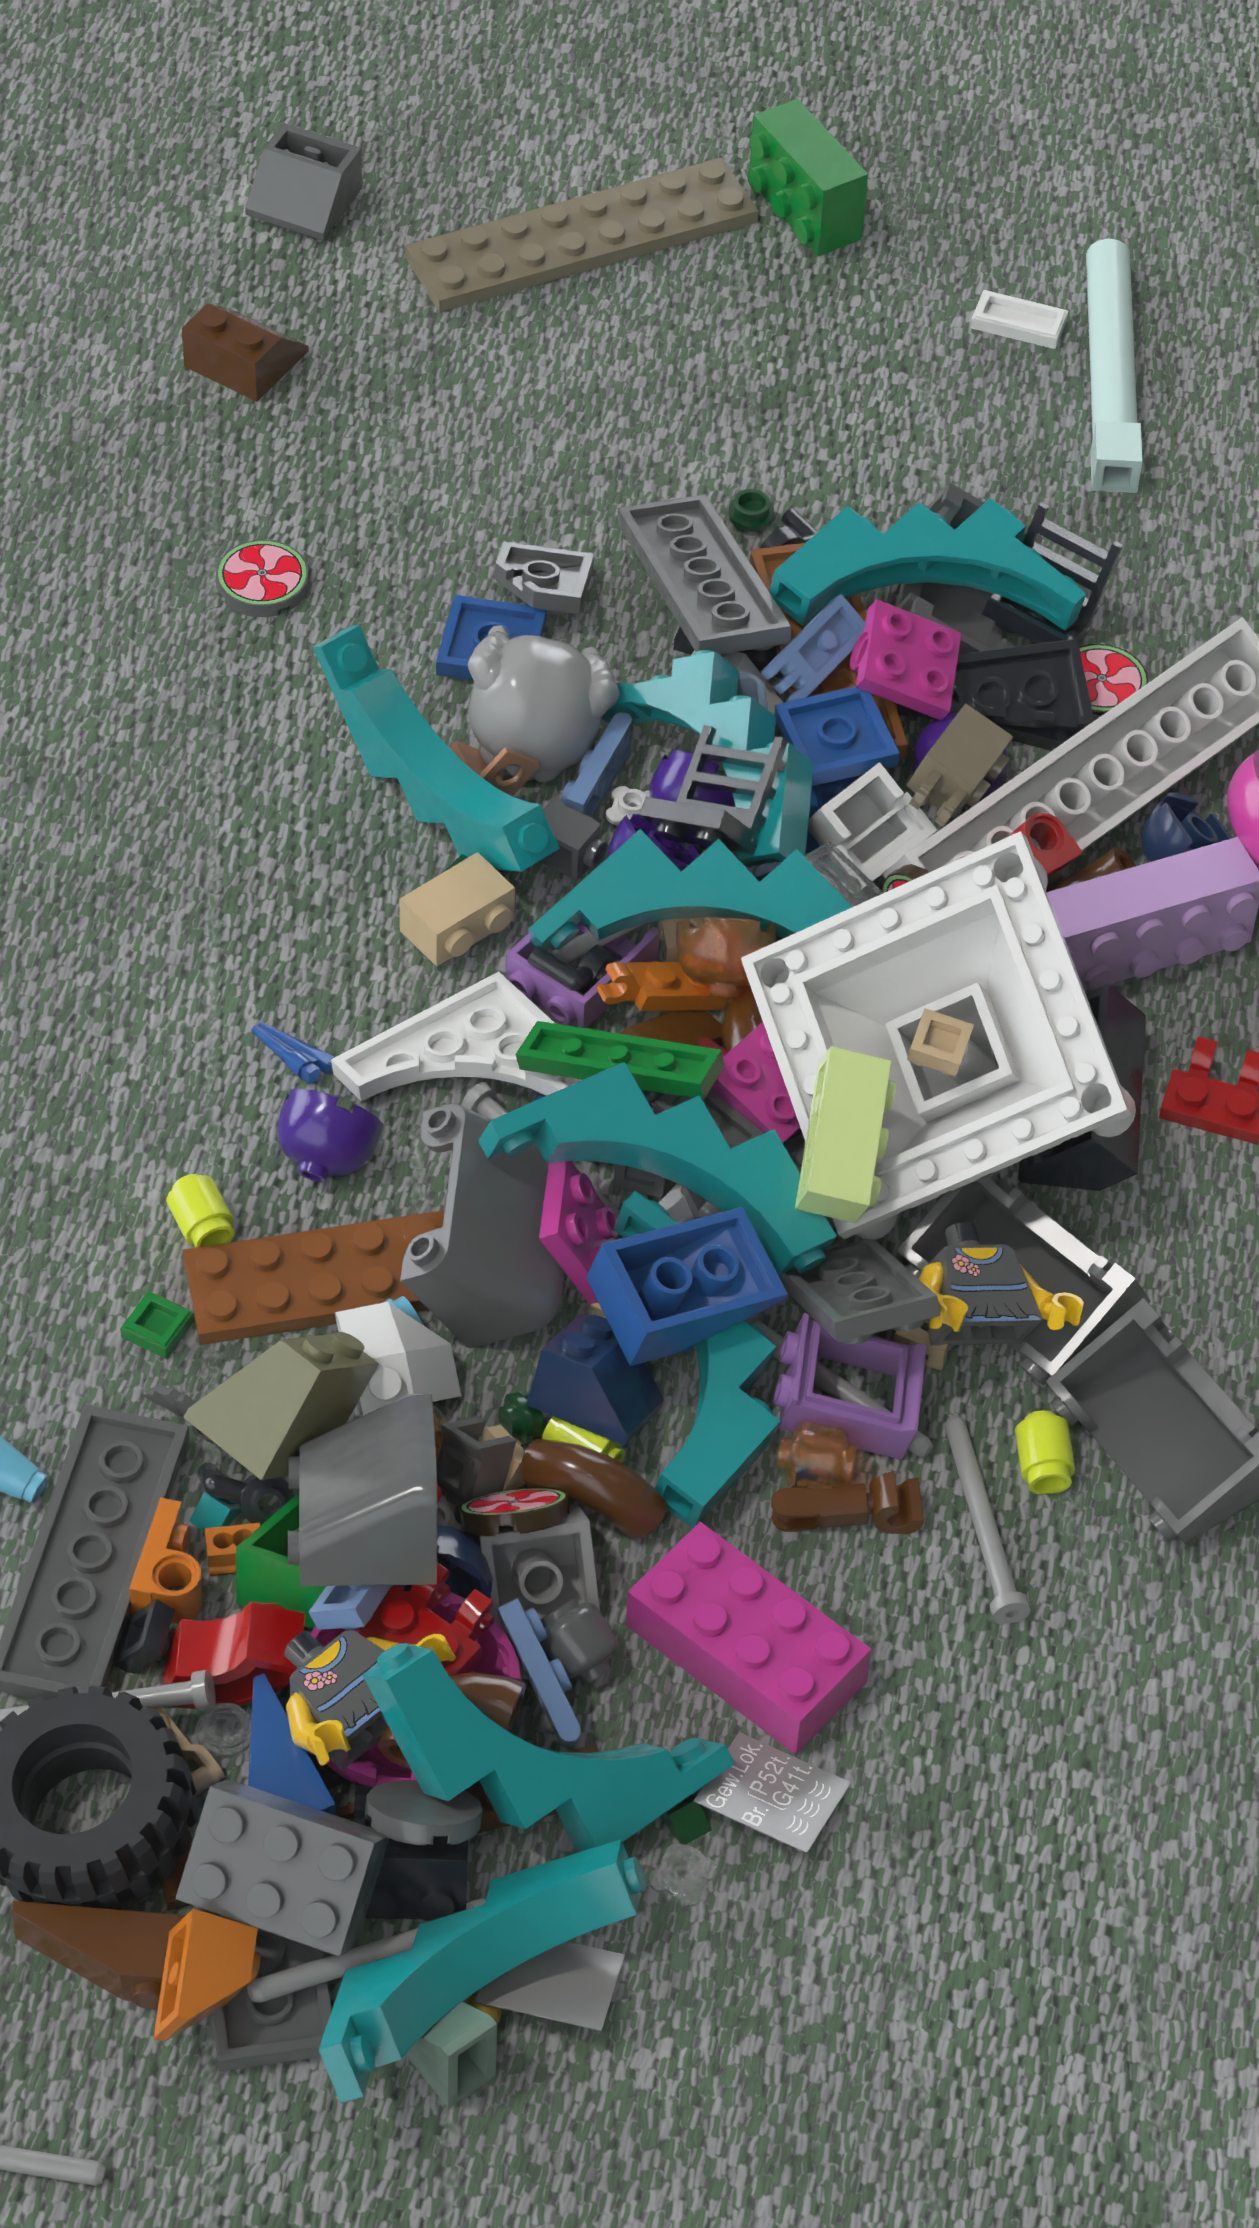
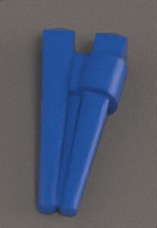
[251,1022,335,1084]

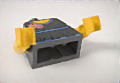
[919,1221,1084,1346]
[284,1630,456,1771]

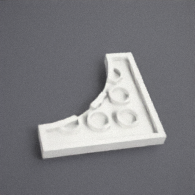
[331,971,581,1101]

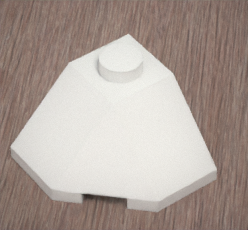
[335,1302,461,1418]

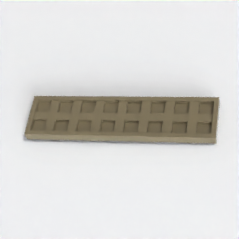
[405,157,759,312]

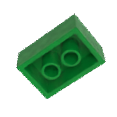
[747,98,868,257]

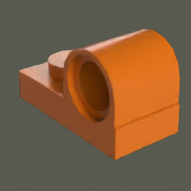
[129,1497,203,1624]

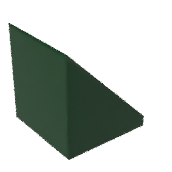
[660,1795,712,1847]

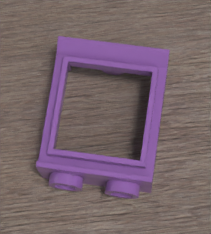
[506,922,660,1028]
[773,1313,927,1460]

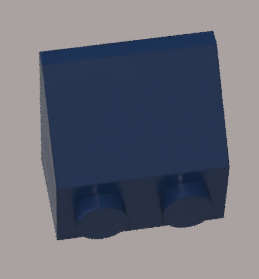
[526,1314,664,1445]

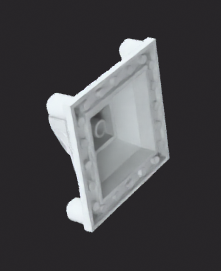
[741,831,1136,1240]

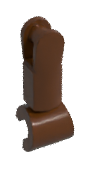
[771,1471,924,1534]

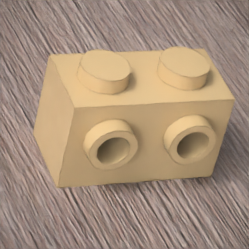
[399,852,515,967]

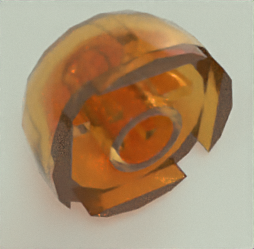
[676,917,777,998]

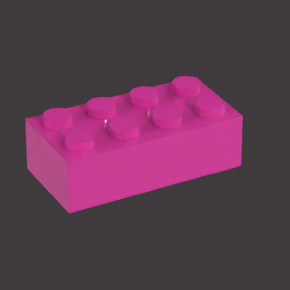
[626,1522,871,1755]

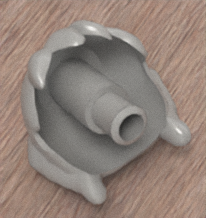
[468,625,619,782]

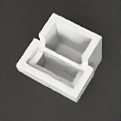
[808,762,937,892]

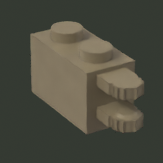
[906,703,1013,827]

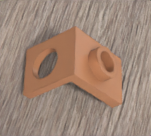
[450,741,541,797]

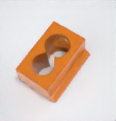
[205,1523,260,1576]

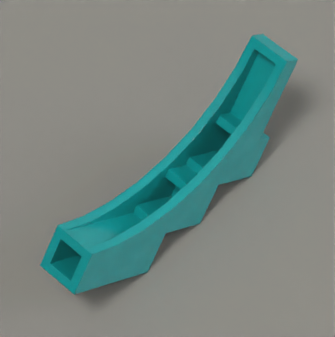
[769,498,1087,631]

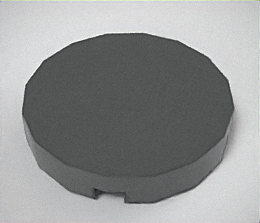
[365,1780,483,1846]

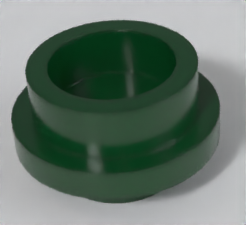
[728,489,774,531]
[498,1392,544,1446]

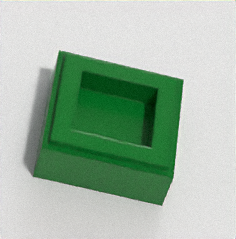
[120,1291,194,1359]

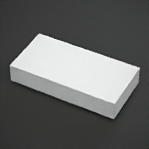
[971,290,1068,349]

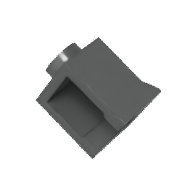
[539,795,607,881]
[436,1416,517,1507]

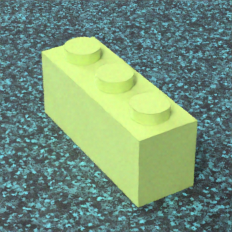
[795,1046,896,1223]

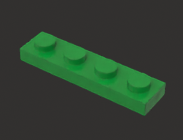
[515,1021,725,1100]

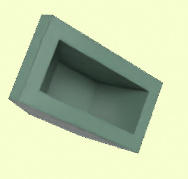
[406,2002,497,2108]

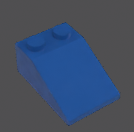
[586,1207,788,1366]

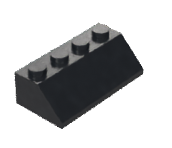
[1018,983,1146,1191]

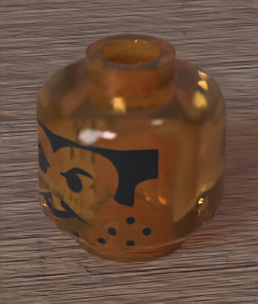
[777,1422,858,1489]

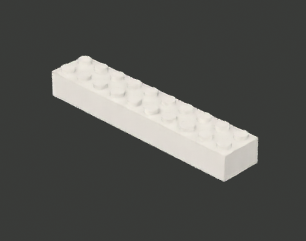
[882,617,1259,879]

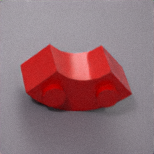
[162,1601,305,1709]

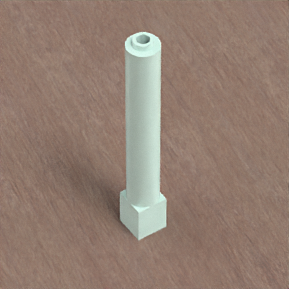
[1086,239,1142,493]

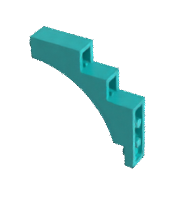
[312,625,560,872]
[528,829,852,951]
[478,1062,837,1276]
[362,1643,735,1851]
[319,1839,646,2103]

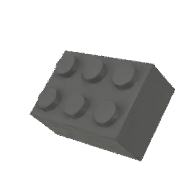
[175,1779,390,1956]

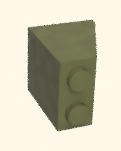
[183,1332,379,1480]

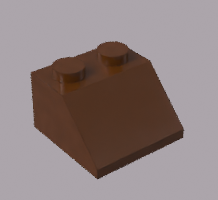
[182,303,309,402]

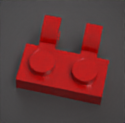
[1159,1036,1259,1145]
[358,1562,494,1676]

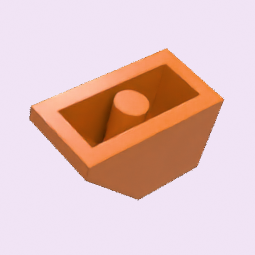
[153,1908,260,2042]

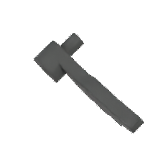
[144,1384,211,1442]

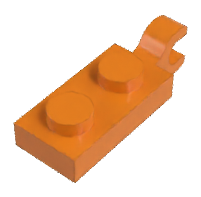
[596,961,731,1011]

